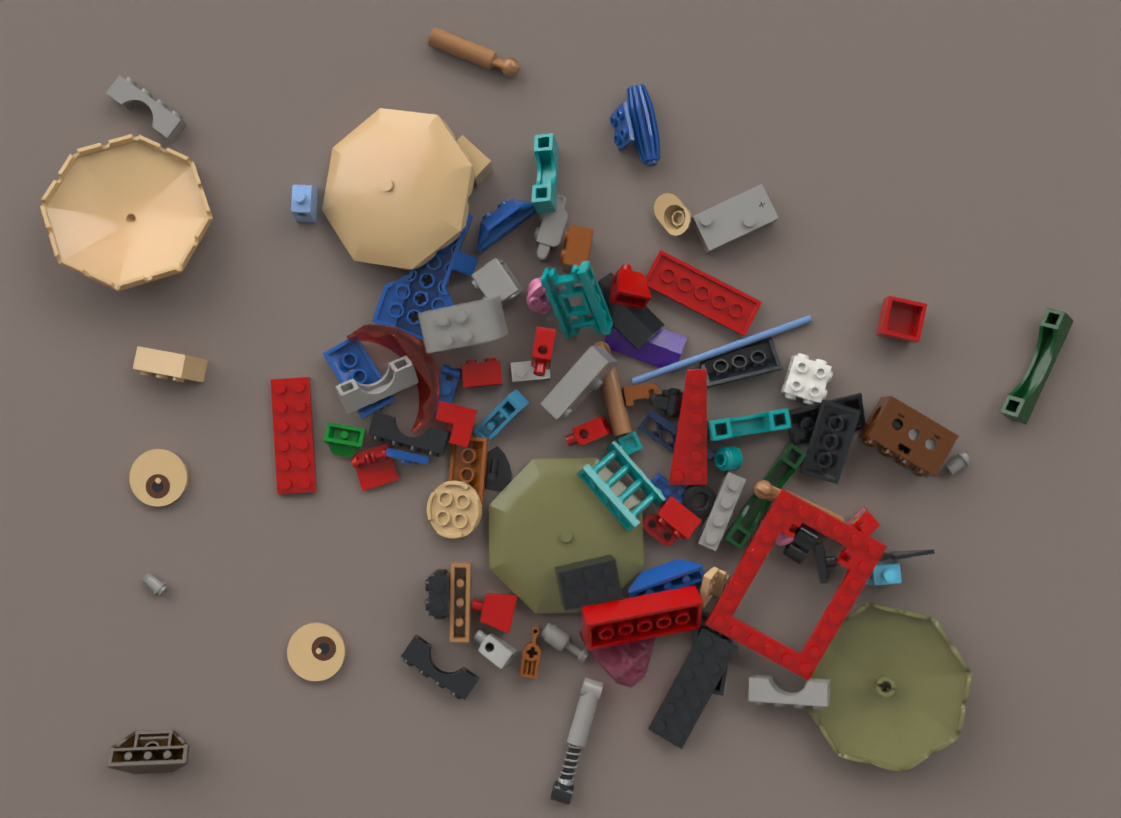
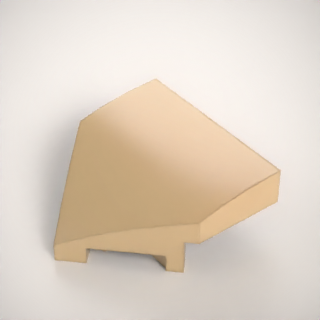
[699,567,730,608]

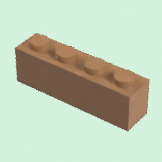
[449,562,472,642]

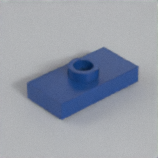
[386,448,429,465]

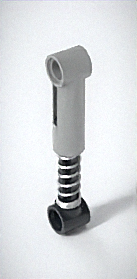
[550,677,603,805]

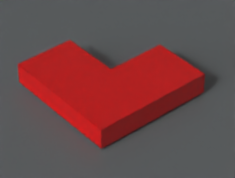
[435,401,478,448]

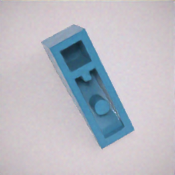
[473,389,530,443]

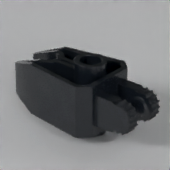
[648,388,683,417]

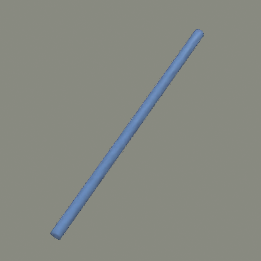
[631,315,812,386]

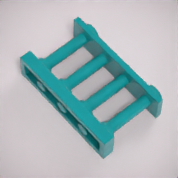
[577,441,666,532]

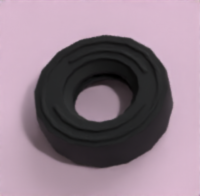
[682,485,716,518]

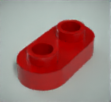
[643,514,677,546]

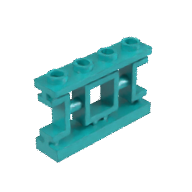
[540,261,613,339]

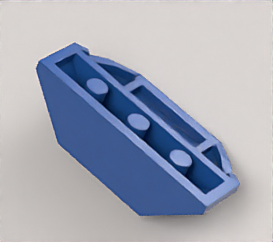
[477,199,537,255]
[628,559,705,598]

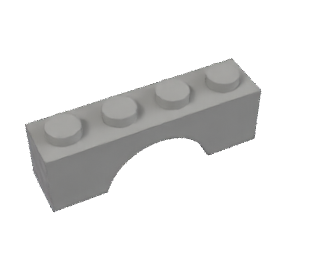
[106,75,186,143]
[335,356,419,414]
[696,472,746,551]
[749,675,830,710]

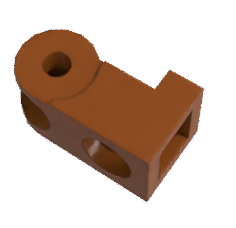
[622,383,660,407]

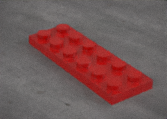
[645,250,762,336]
[270,377,317,494]

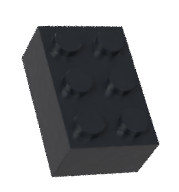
[554,554,623,611]

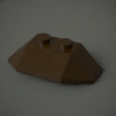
[107,729,189,774]

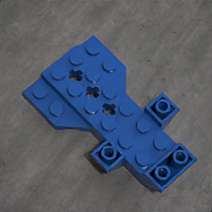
[372,214,478,341]

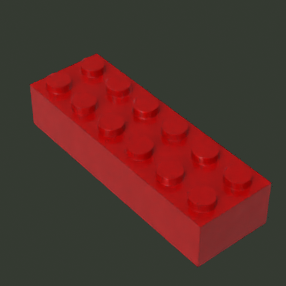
[582,585,703,651]

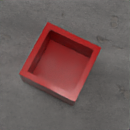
[876,296,927,344]

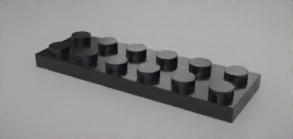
[648,627,738,750]

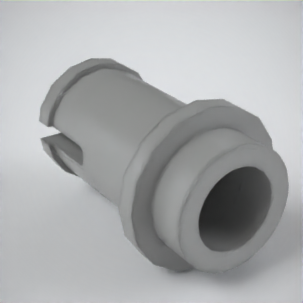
[945,452,971,475]
[142,573,168,596]

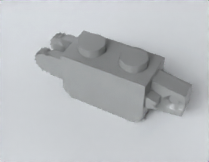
[534,194,568,261]

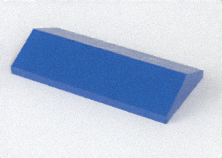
[323,335,396,419]

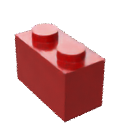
[461,358,503,388]
[654,496,702,540]

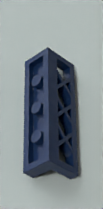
[638,409,715,462]

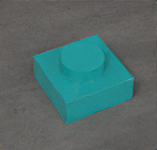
[618,431,643,455]

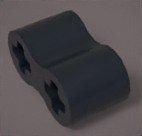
[783,523,819,564]

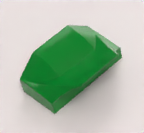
[323,422,366,458]

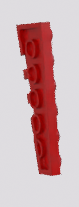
[669,369,707,485]

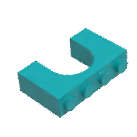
[707,408,791,441]

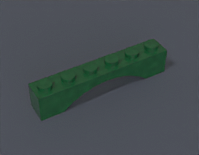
[1000,308,1074,425]
[722,443,807,550]

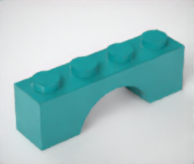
[532,133,559,214]

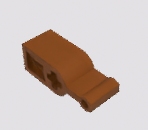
[519,625,541,679]

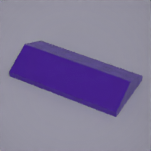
[604,326,687,373]

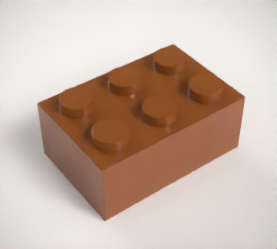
[560,225,594,274]

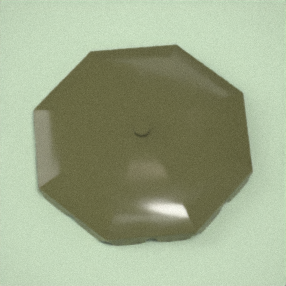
[489,458,644,614]
[803,602,972,771]

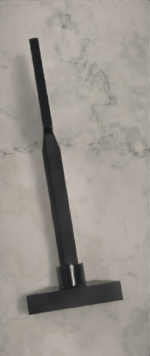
[815,542,935,584]

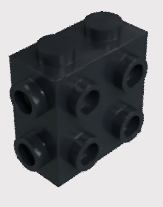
[425,569,451,619]

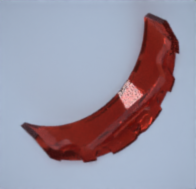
[347,324,440,433]

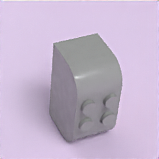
[418,296,508,353]

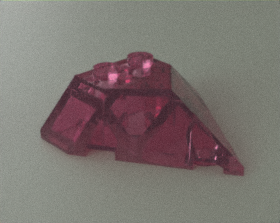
[579,629,656,688]

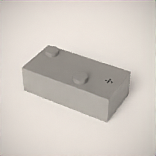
[691,184,779,254]
[541,346,618,420]

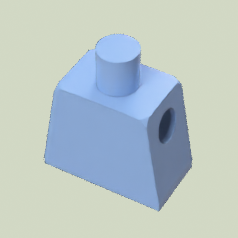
[291,185,318,223]

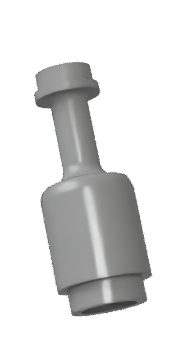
[540,623,589,662]

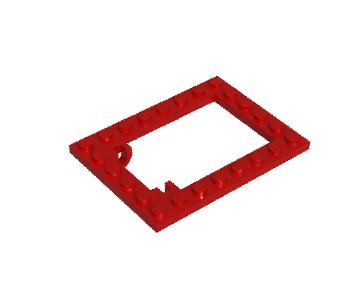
[705,488,887,681]

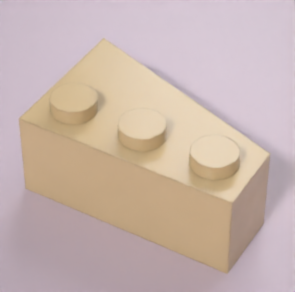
[133,346,208,383]

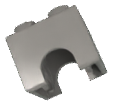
[472,258,524,307]

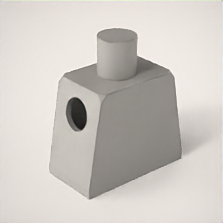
[473,630,519,669]

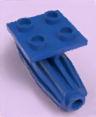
[610,84,661,167]

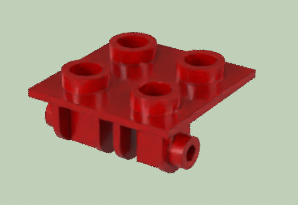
[351,443,399,491]

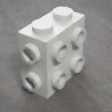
[781,353,833,405]

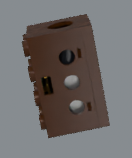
[858,396,959,477]

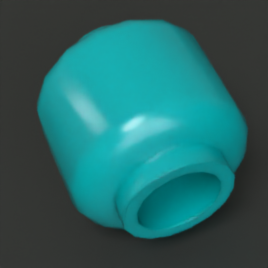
[714,446,743,472]

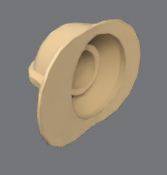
[654,193,692,236]

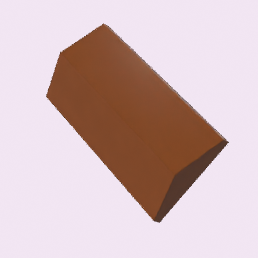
[448,437,489,515]

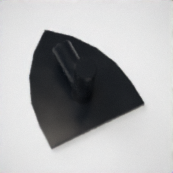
[485,446,511,491]

